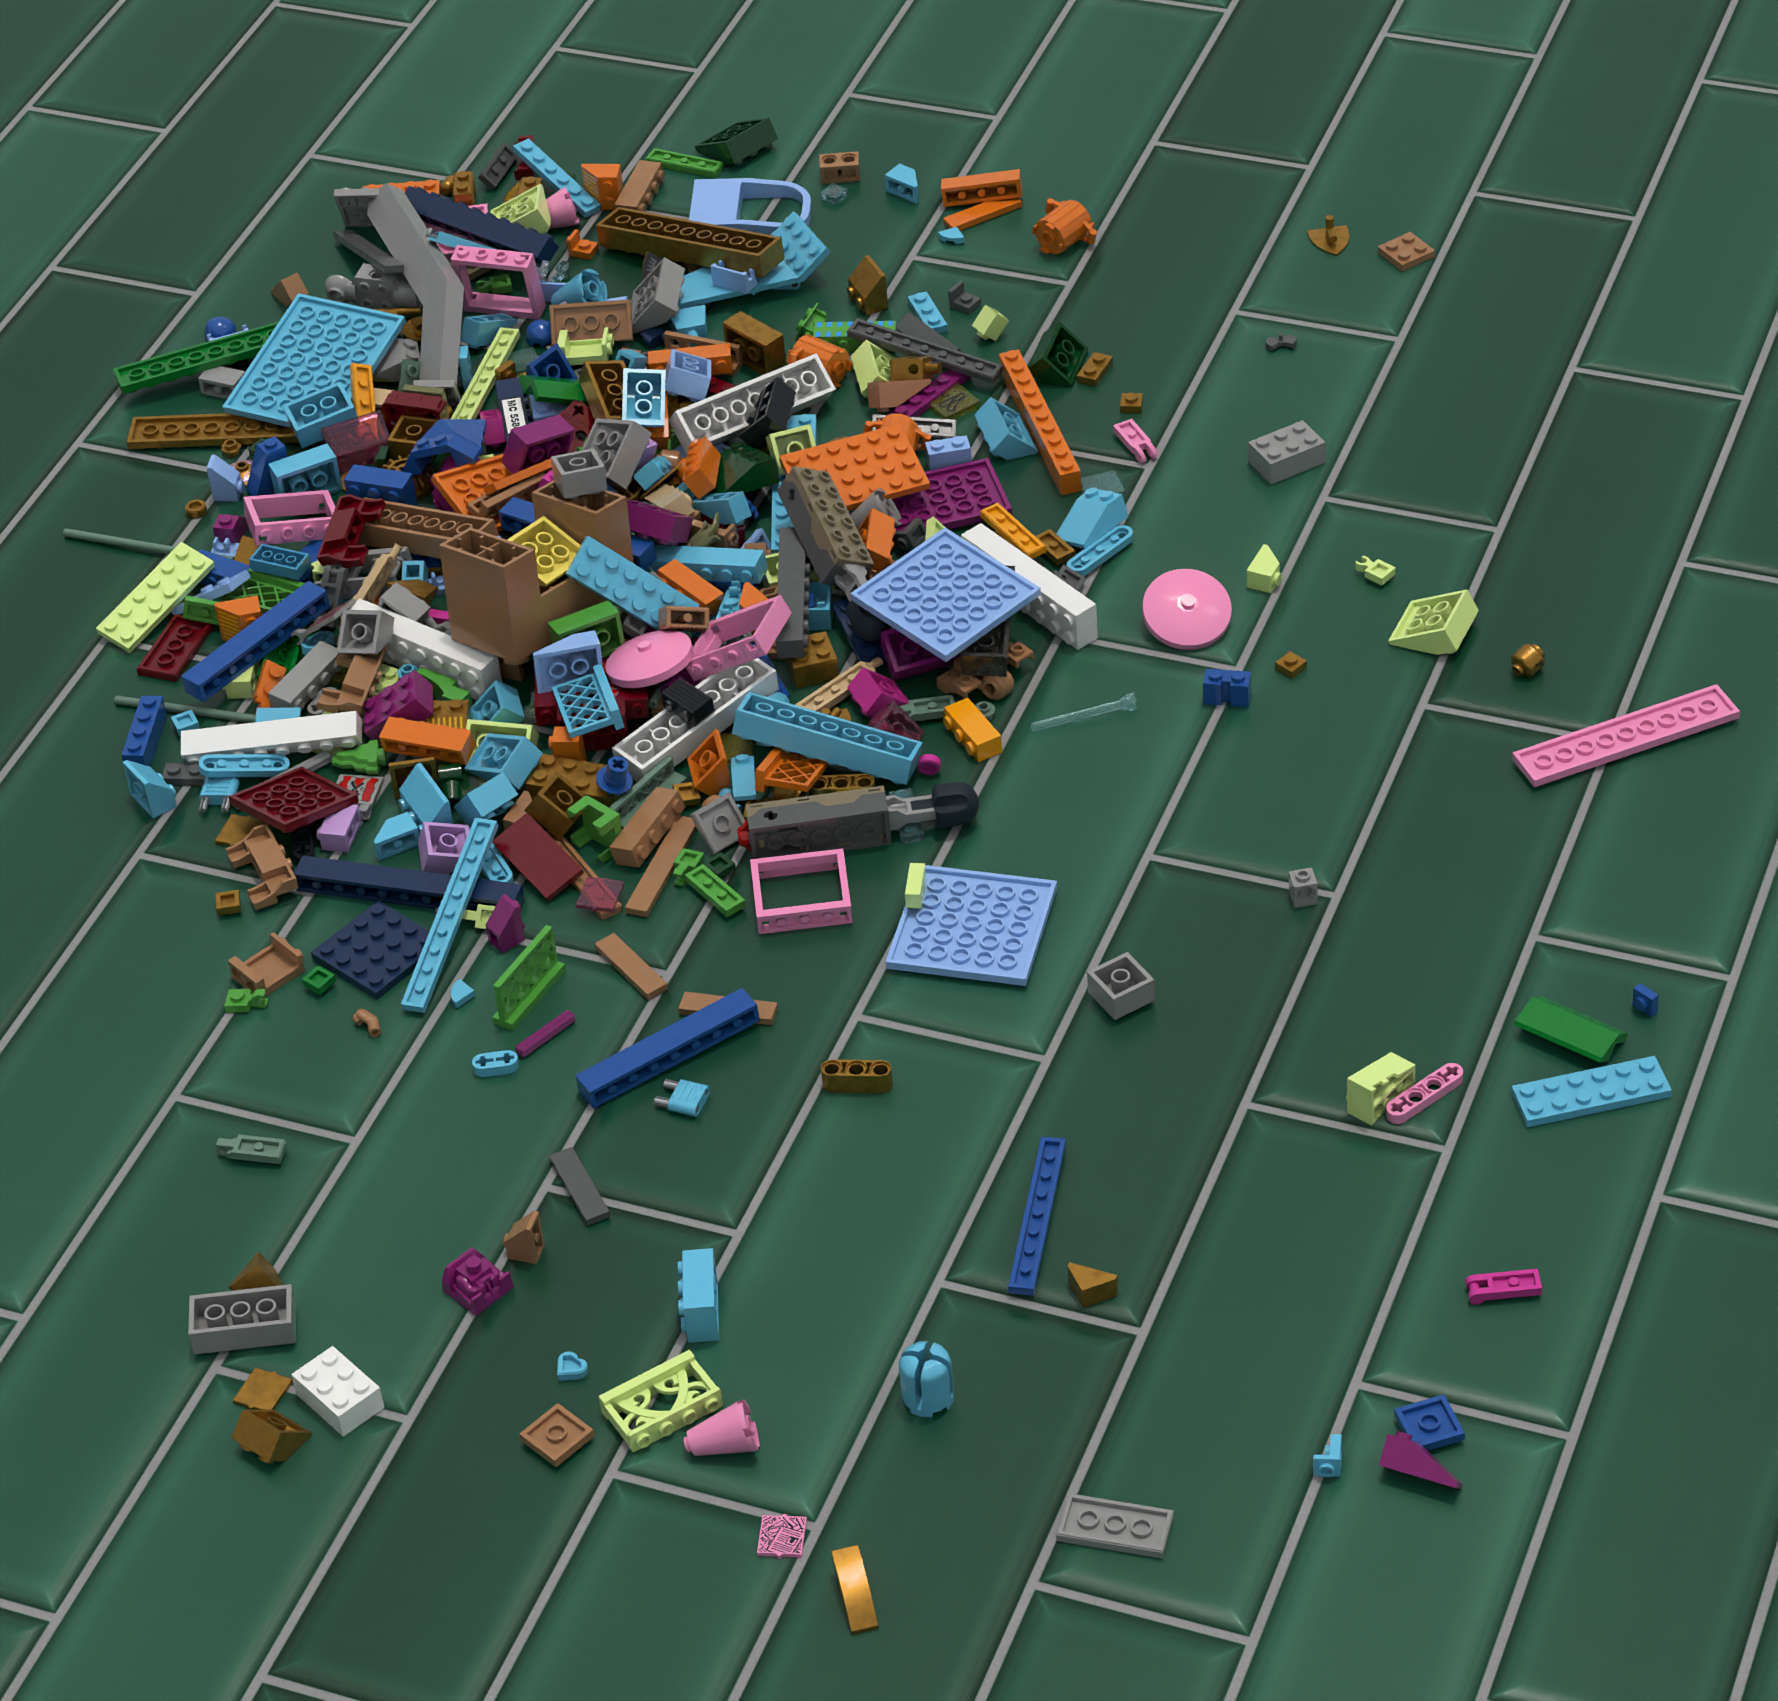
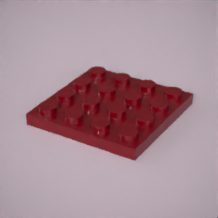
[229,767,359,833]

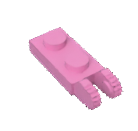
[1113,419,1158,463]

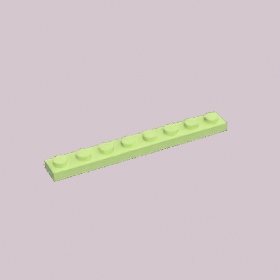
[451,327,520,419]

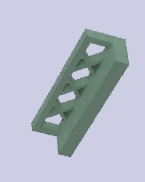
[609,756,688,830]

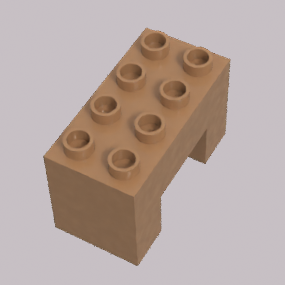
[439,480,634,665]

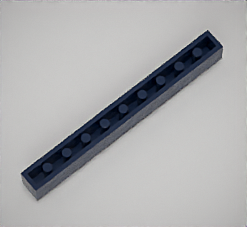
[405,186,559,267]
[294,855,525,911]

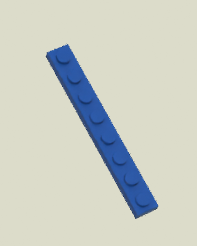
[1008,1137,1066,1296]

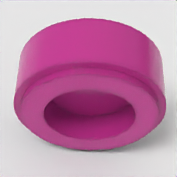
[917,754,941,775]

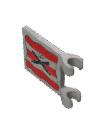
[291,598,356,646]
[332,774,384,820]

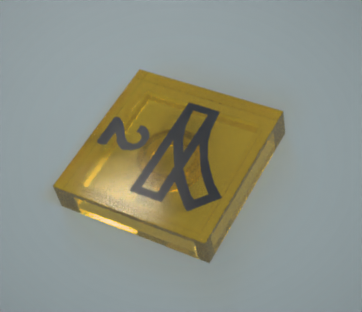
[929,382,981,420]

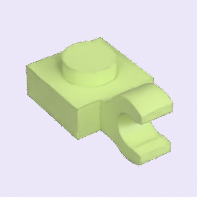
[462,904,496,929]

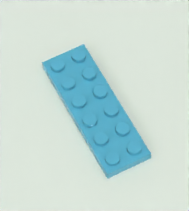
[565,536,700,633]
[1511,1056,1672,1128]

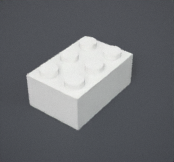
[291,1346,384,1437]

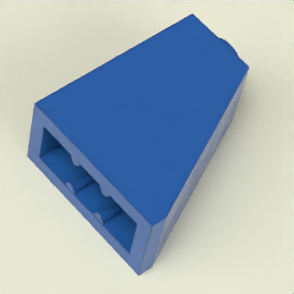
[246,436,287,496]

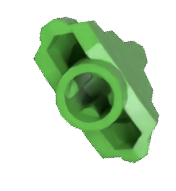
[332,739,387,776]

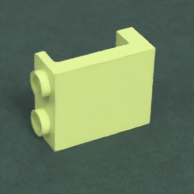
[557,327,614,365]

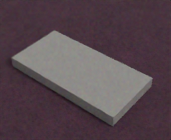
[1056,1493,1174,1559]

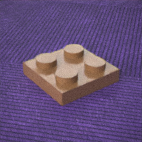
[1378,232,1435,272]
[519,1403,595,1467]

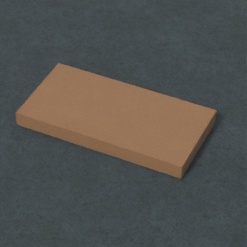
[549,299,634,346]

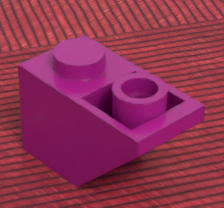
[486,894,525,953]

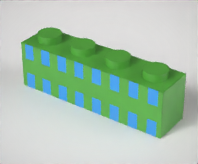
[813,321,897,353]

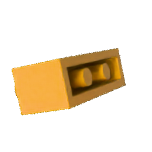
[943,698,1002,762]

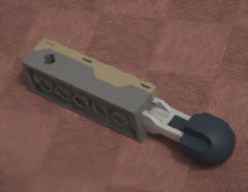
[777,466,892,642]
[737,782,979,859]

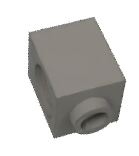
[1288,868,1318,908]

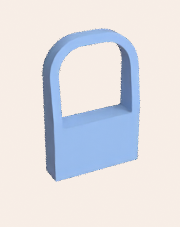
[689,178,812,235]

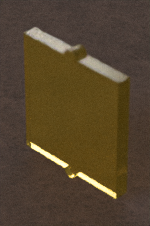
[720,733,753,764]

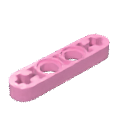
[1386,1063,1463,1124]

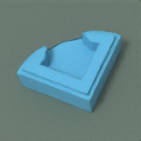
[938,227,965,244]
[451,979,475,1008]

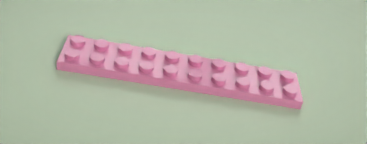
[1512,684,1740,787]

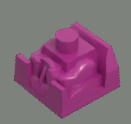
[442,1247,514,1316]

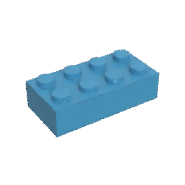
[249,544,311,580]

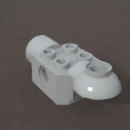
[325,263,423,309]

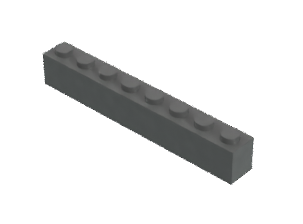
[776,527,811,658]

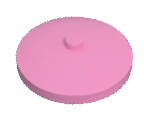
[1142,569,1232,650]
[605,630,694,688]

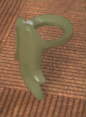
[686,512,722,547]

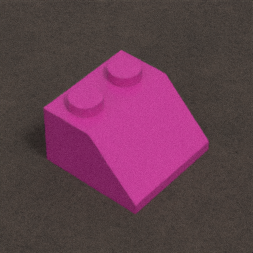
[847,667,908,720]

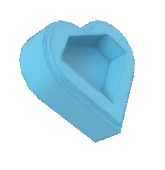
[557,1351,588,1381]

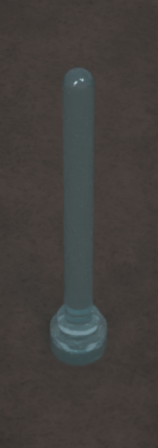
[1030,692,1138,731]

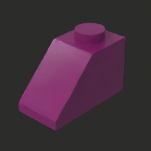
[212,514,248,543]

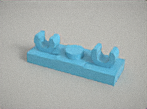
[716,581,743,629]

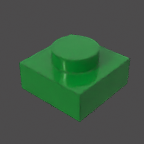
[302,966,336,995]

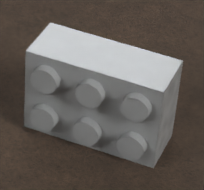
[1248,420,1326,484]

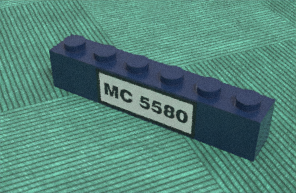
[495,377,532,444]

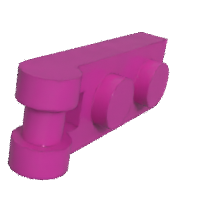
[1465,1269,1542,1305]

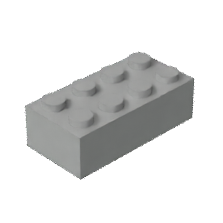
[188,1284,296,1354]

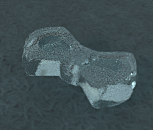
[550,261,570,283]

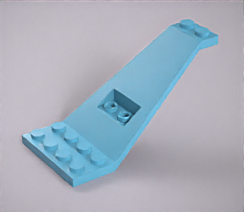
[667,211,831,323]

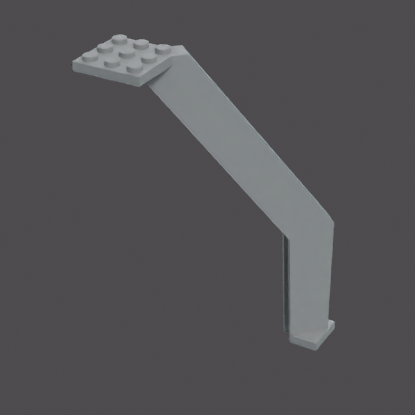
[334,183,464,407]

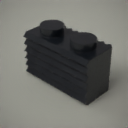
[662,678,715,727]

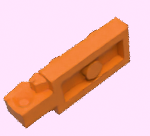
[253,660,286,715]

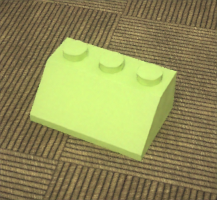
[850,340,896,399]

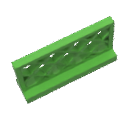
[221,568,305,614]
[492,925,566,1031]

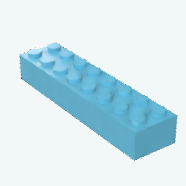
[732,692,923,785]

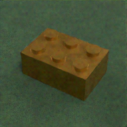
[723,311,787,375]

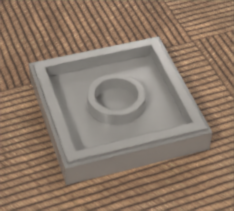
[690,792,745,855]

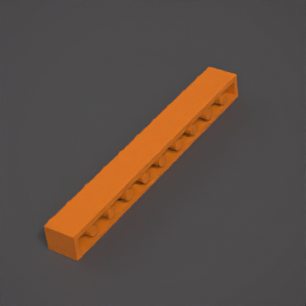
[999,349,1082,495]

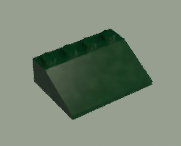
[708,442,780,494]

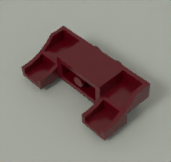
[316,494,386,569]

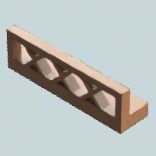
[664,331,743,376]
[466,472,545,519]

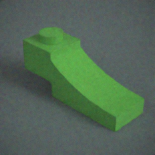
[417,667,472,708]

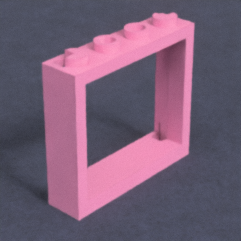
[451,245,546,319]
[243,490,335,546]
[685,595,792,681]
[750,848,853,934]

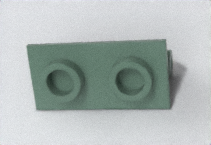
[398,359,421,392]

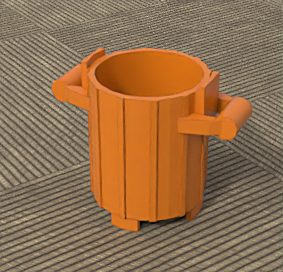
[1032,198,1097,255]
[786,334,853,388]
[863,413,931,452]

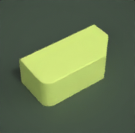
[905,863,926,909]

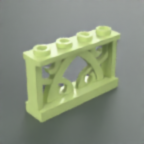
[599,1350,723,1452]

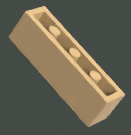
[643,483,695,516]

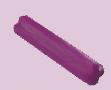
[515,1010,575,1058]

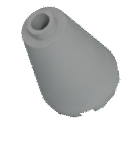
[850,488,902,529]

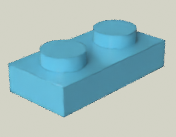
[458,346,473,392]

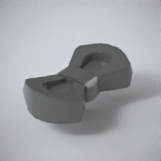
[1265,334,1297,351]

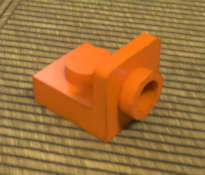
[566,229,599,260]

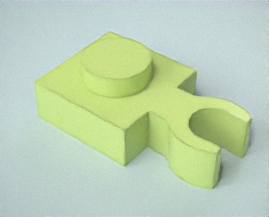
[1355,556,1396,585]

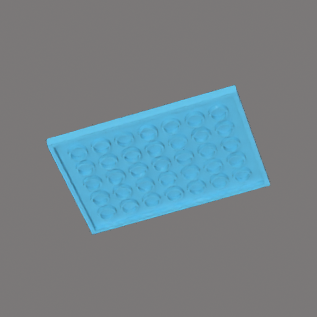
[222,293,406,437]

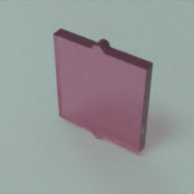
[576,877,625,912]

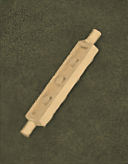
[334,543,403,646]
[795,657,883,712]

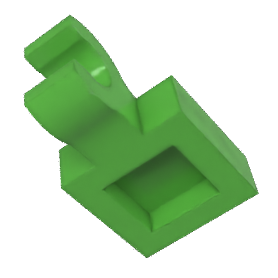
[673,848,705,887]
[224,989,269,1013]

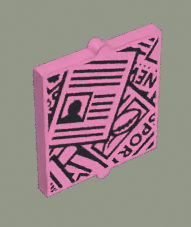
[757,1514,807,1559]

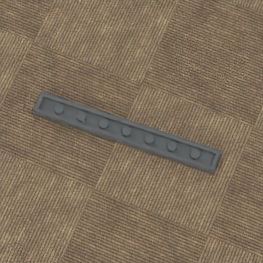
[333,230,404,274]
[847,318,1003,384]

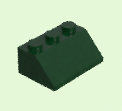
[1028,321,1089,387]

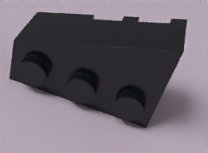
[738,377,796,450]

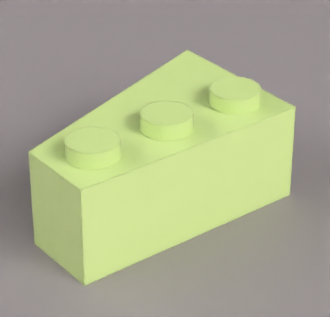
[1346,1052,1416,1126]

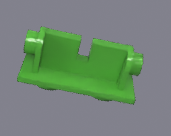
[795,303,827,340]

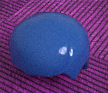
[204,317,236,341]
[525,319,552,348]

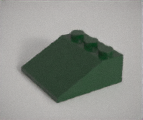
[695,118,778,166]

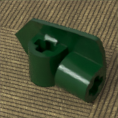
[437,761,480,809]

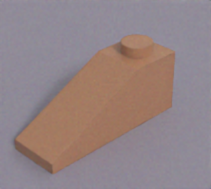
[867,379,931,412]

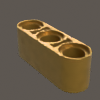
[809,774,875,796]
[821,1059,893,1093]

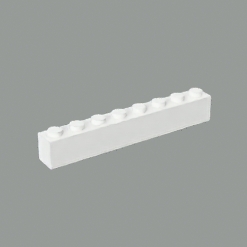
[181,711,362,764]

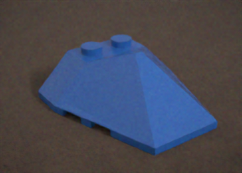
[402,419,487,475]

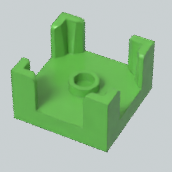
[567,795,622,863]

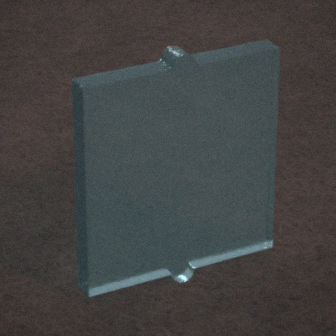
[507,347,539,375]
[1081,470,1125,495]

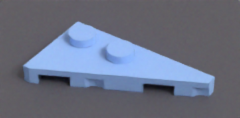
[171,570,251,615]

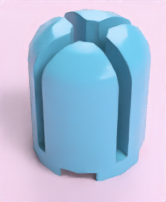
[899,1341,954,1417]

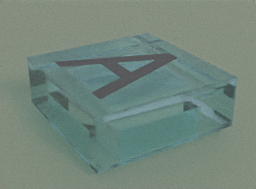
[820,183,848,204]

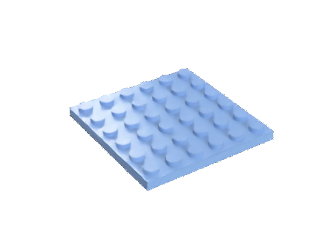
[850,528,1041,662]
[885,865,1057,986]

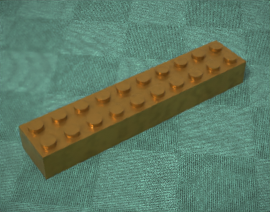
[596,207,785,278]

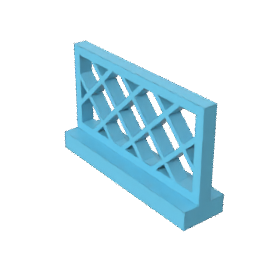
[552,664,625,738]

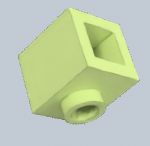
[972,305,1009,341]

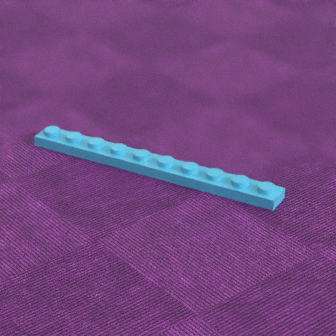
[401,818,498,1013]

